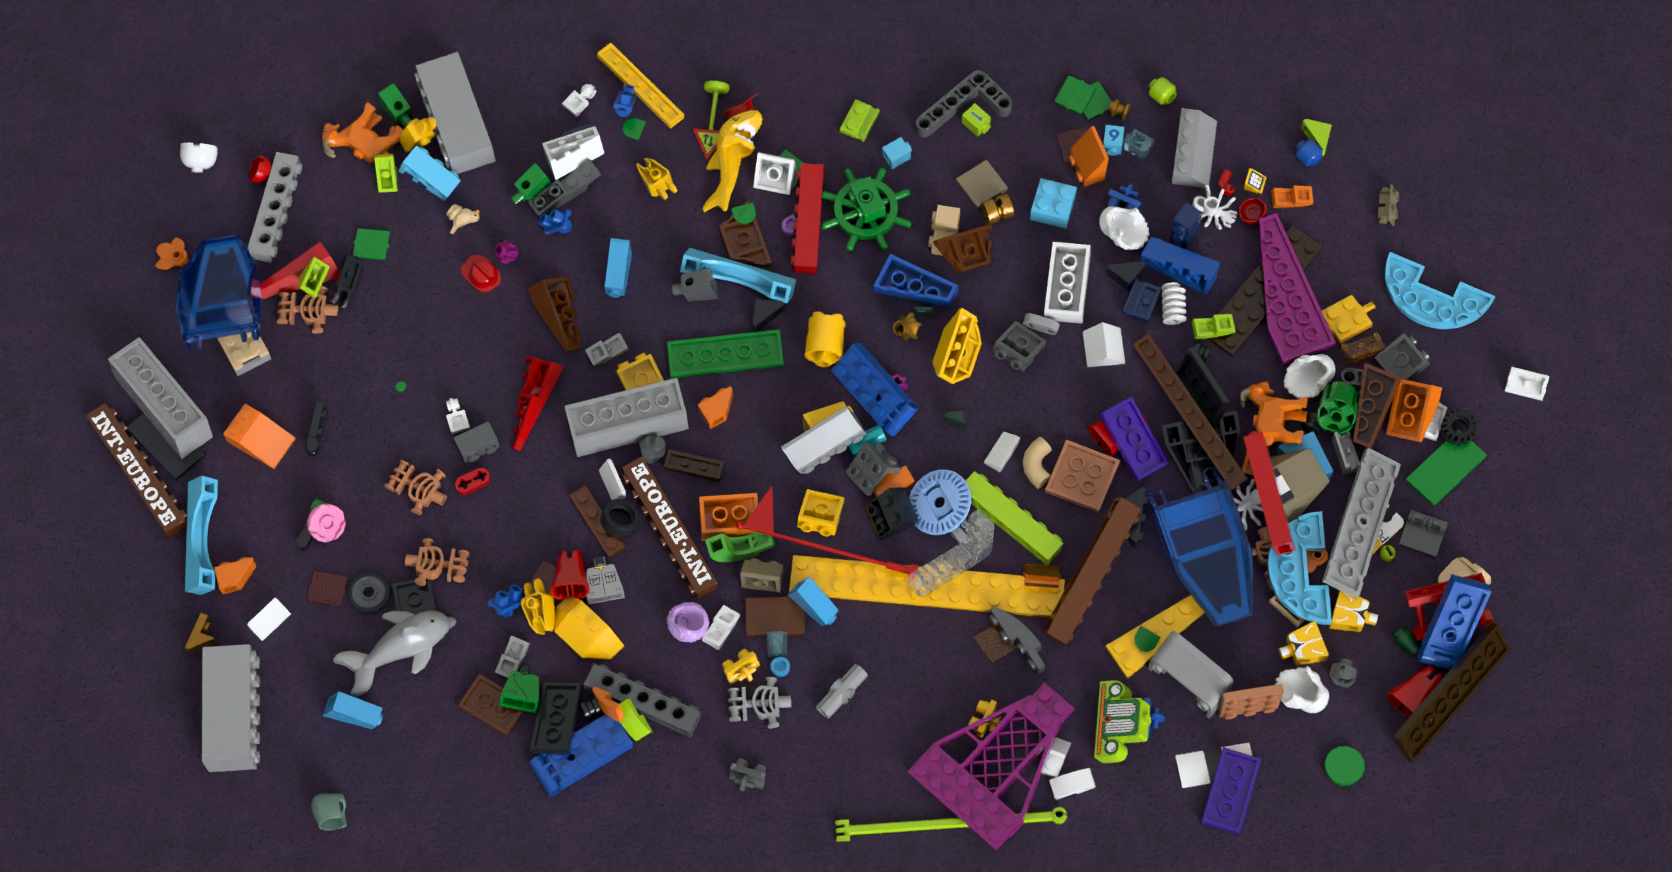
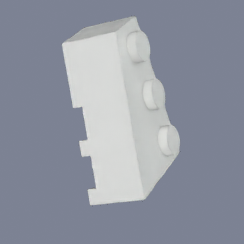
[542,126,604,180]

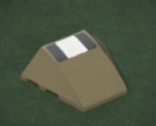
[1271,448,1330,523]

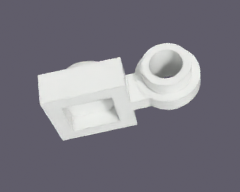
[562,84,596,117]
[446,398,470,435]

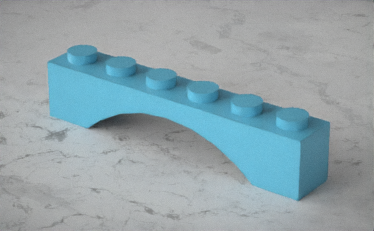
[680,248,797,303]
[185,476,218,595]

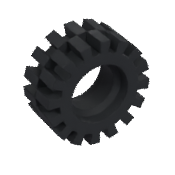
[1440,408,1477,446]

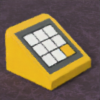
[1243,168,1267,195]

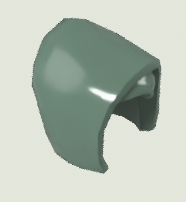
[311,793,347,830]

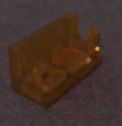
[1340,332,1385,365]

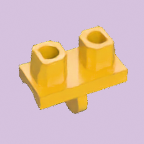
[722,649,760,685]
[969,700,1001,738]

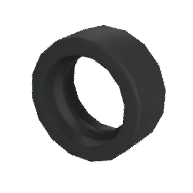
[600,499,639,537]

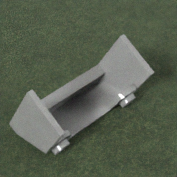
[1148,631,1234,719]

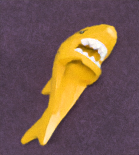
[703,110,762,212]

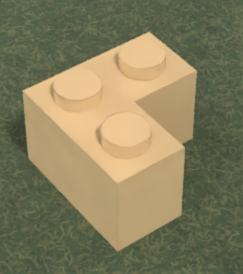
[928,205,960,256]

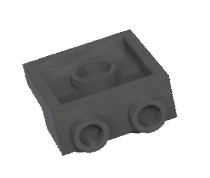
[992,321,1047,372]
[1375,333,1430,380]

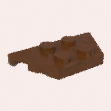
[719,200,772,266]
[933,224,992,273]

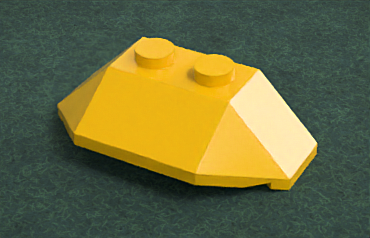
[932,308,982,384]
[554,594,624,660]

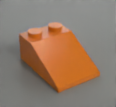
[1068,126,1109,187]
[1386,379,1442,442]
[223,404,296,469]
[699,493,758,541]

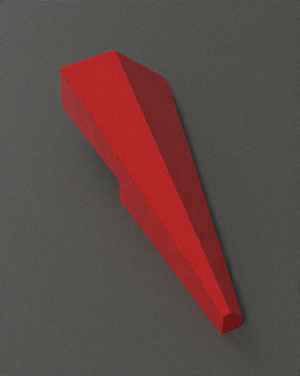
[243,242,339,300]
[511,356,564,451]

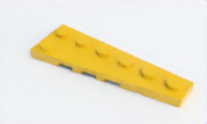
[1106,587,1215,679]

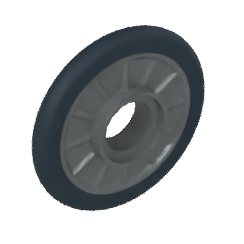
[348,572,390,613]

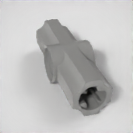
[816,664,868,719]

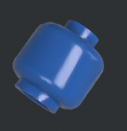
[1295,139,1323,167]

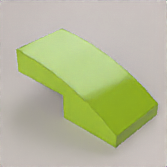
[1192,314,1235,339]
[620,698,652,741]

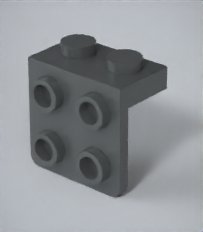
[846,443,902,496]

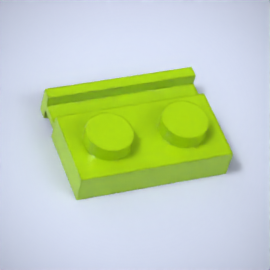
[840,99,880,142]

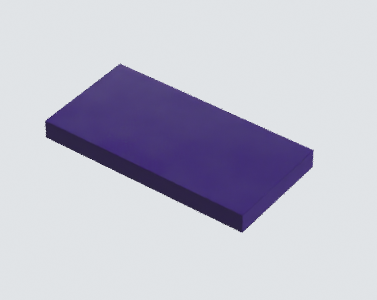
[1099,396,1169,482]
[1201,747,1261,835]

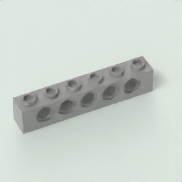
[247,152,302,263]

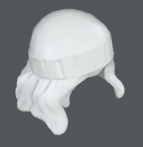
[1099,206,1150,250]
[1284,354,1335,399]
[1275,666,1329,713]

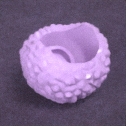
[666,602,709,642]

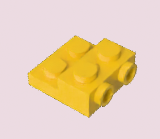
[615,352,664,390]
[797,489,845,537]

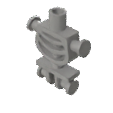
[728,677,791,729]

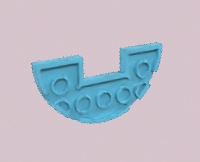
[1385,252,1495,329]
[1267,511,1332,625]

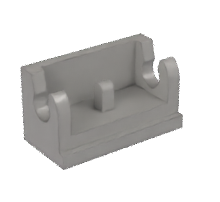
[1332,430,1360,475]

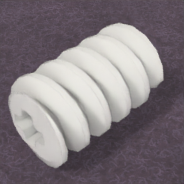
[1162,282,1187,325]

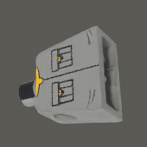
[587,556,625,604]

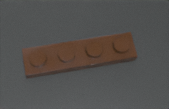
[569,485,625,558]

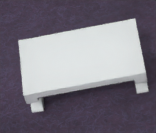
[1505,367,1549,401]

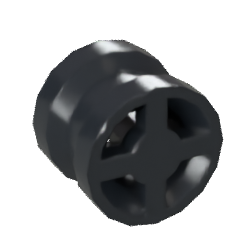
[1195,343,1211,365]
[1301,412,1321,435]
[580,697,602,721]

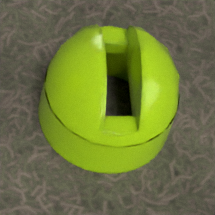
[1380,545,1396,562]

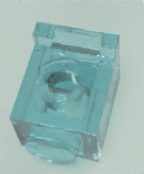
[1123,129,1154,161]
[767,631,788,657]

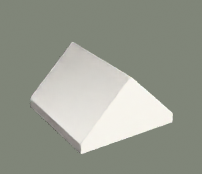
[753,152,796,195]
[1083,322,1125,367]

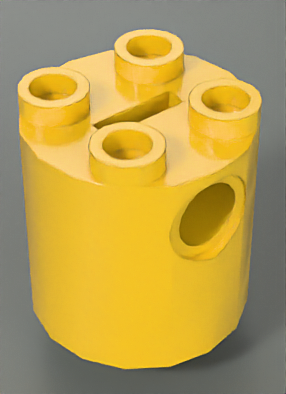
[805,312,846,367]

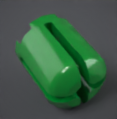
[1317,381,1360,434]

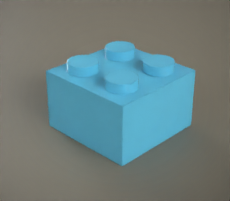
[1030,178,1077,229]

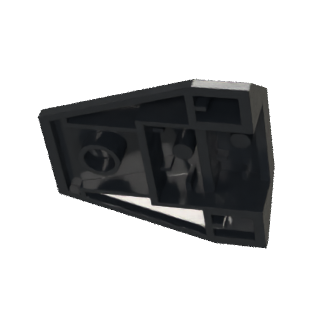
[1161,410,1240,497]

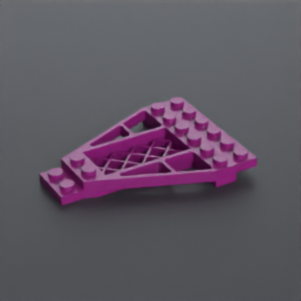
[907,683,1074,851]

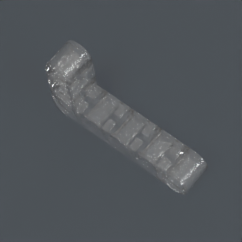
[906,509,994,597]

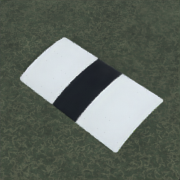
[1175,743,1252,788]

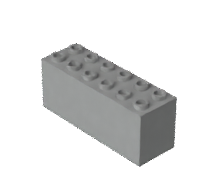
[414,52,496,174]
[108,337,213,459]
[565,378,689,457]
[202,644,260,772]

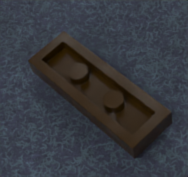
[664,449,725,482]

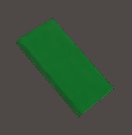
[1405,429,1487,507]

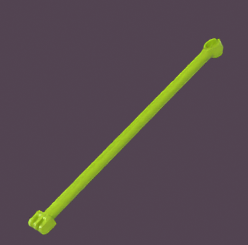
[835,807,1067,842]

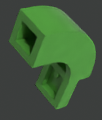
[705,532,775,562]

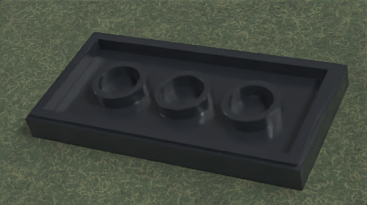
[1177,347,1229,429]
[127,413,205,481]
[530,682,583,755]

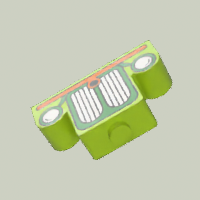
[1094,680,1151,763]

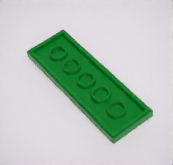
[667,329,784,379]

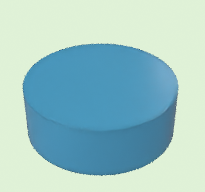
[770,656,790,677]

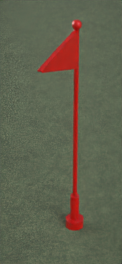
[736,486,919,580]

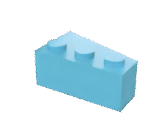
[399,146,461,201]

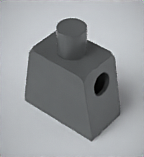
[672,268,718,302]

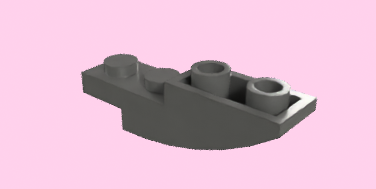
[528,159,601,217]
[989,606,1045,674]

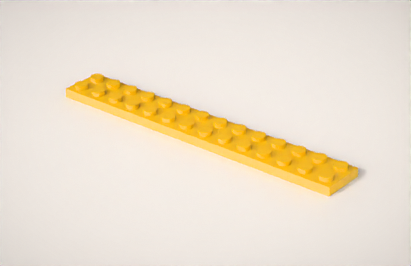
[789,555,1065,617]

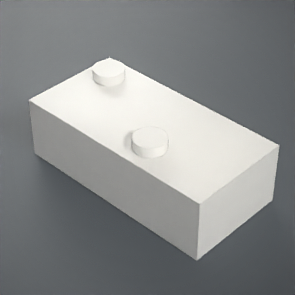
[1044,242,1091,324]

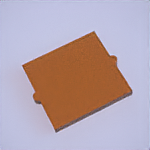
[1023,564,1061,588]
[974,625,1018,663]

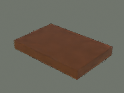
[746,597,805,637]
[457,674,524,737]

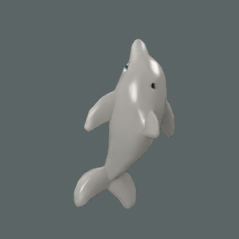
[333,610,456,697]

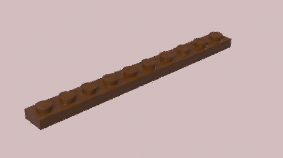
[1133,333,1248,490]

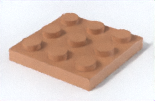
[1045,440,1120,513]
[1218,684,1284,719]

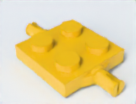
[1322,295,1375,344]

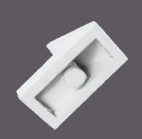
[1042,737,1071,778]

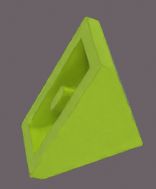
[1301,119,1332,156]
[298,257,330,298]

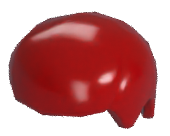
[248,155,272,183]
[1239,198,1268,226]

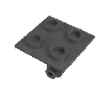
[1399,510,1448,557]

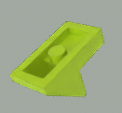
[374,154,397,193]

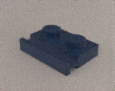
[1122,279,1161,323]

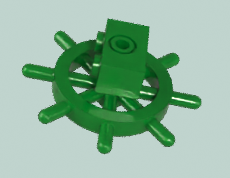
[821,168,912,251]

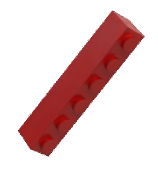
[791,163,824,274]

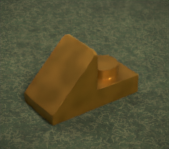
[185,613,217,655]

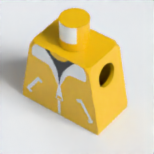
[1329,591,1378,632]
[1278,621,1329,665]

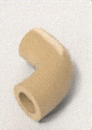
[1022,437,1052,489]

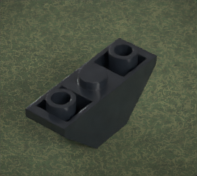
[1125,487,1148,548]

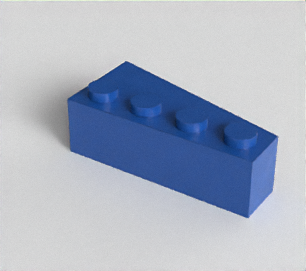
[1140,237,1220,295]
[873,254,959,308]

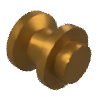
[1108,99,1131,121]

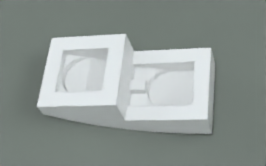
[702,605,740,650]
[1049,768,1096,799]

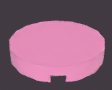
[307,503,346,542]

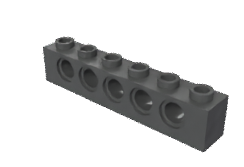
[584,664,701,738]

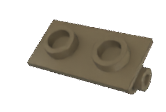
[1377,184,1399,226]

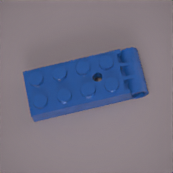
[831,343,919,436]
[1417,574,1492,670]
[529,714,633,796]

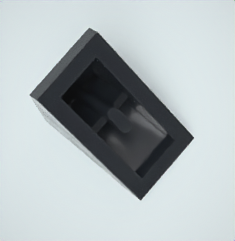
[1107,261,1146,290]
[753,299,785,332]

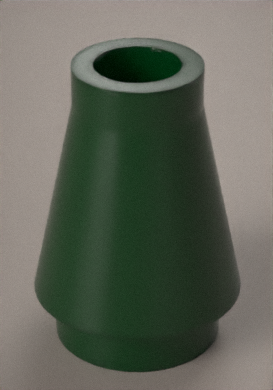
[1392,626,1420,655]

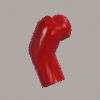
[1218,170,1234,196]

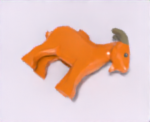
[322,102,403,163]
[1240,382,1308,446]

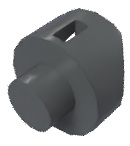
[639,434,666,464]
[1329,658,1358,688]

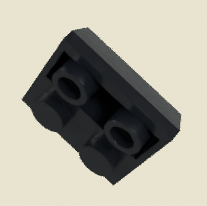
[864,488,919,541]

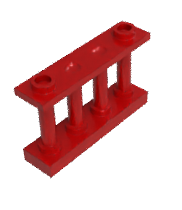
[1404,573,1494,641]

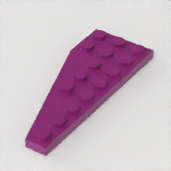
[1259,213,1336,364]

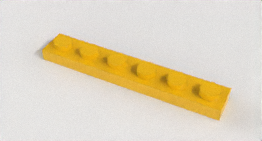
[597,43,684,129]

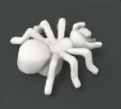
[1192,185,1238,230]
[1226,479,1263,530]

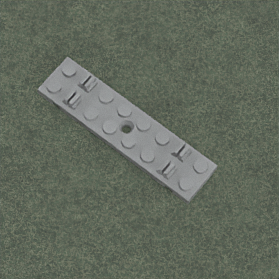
[1322,448,1401,598]

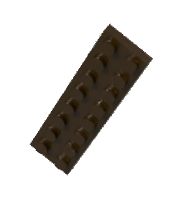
[1206,225,1323,357]
[1393,622,1511,763]

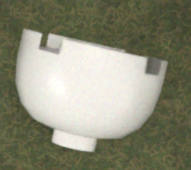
[180,143,218,173]

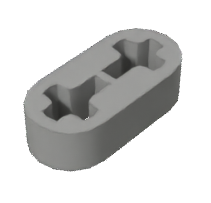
[1023,313,1060,335]

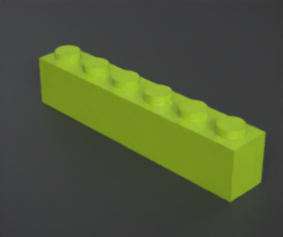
[966,471,1063,566]

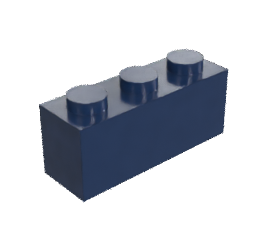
[1170,202,1202,250]

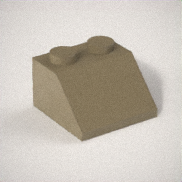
[740,559,784,593]

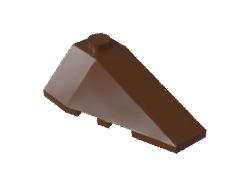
[527,276,581,351]

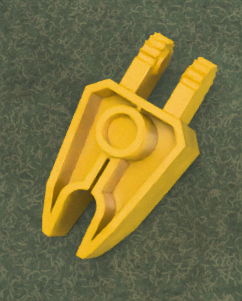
[400,117,437,152]
[636,158,677,200]
[520,578,556,635]

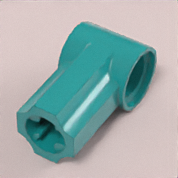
[848,425,886,458]

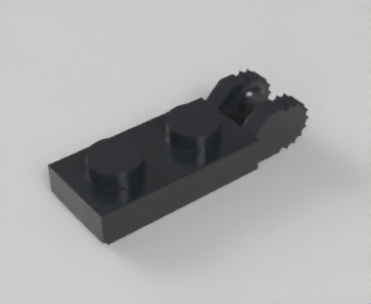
[330,254,363,308]
[306,401,328,457]

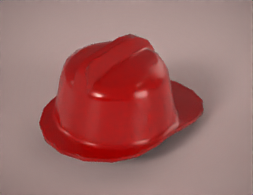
[721,93,759,119]
[461,255,501,292]

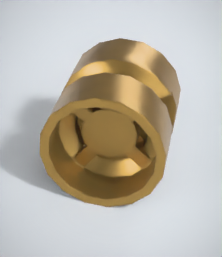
[981,194,1014,224]

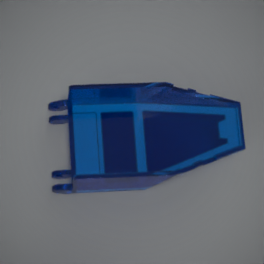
[175,234,262,352]
[1148,471,1254,627]

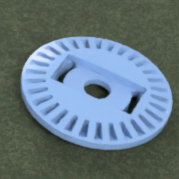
[909,470,971,535]

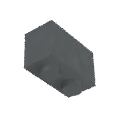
[454,422,500,463]

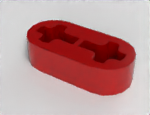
[455,468,490,495]

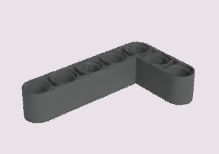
[916,70,1012,138]

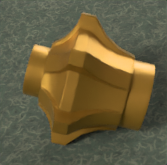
[893,312,922,341]

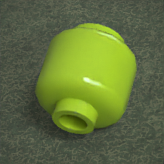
[1149,77,1177,105]

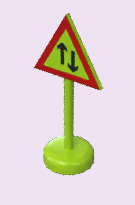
[693,81,730,160]

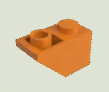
[698,386,733,429]
[214,557,256,594]

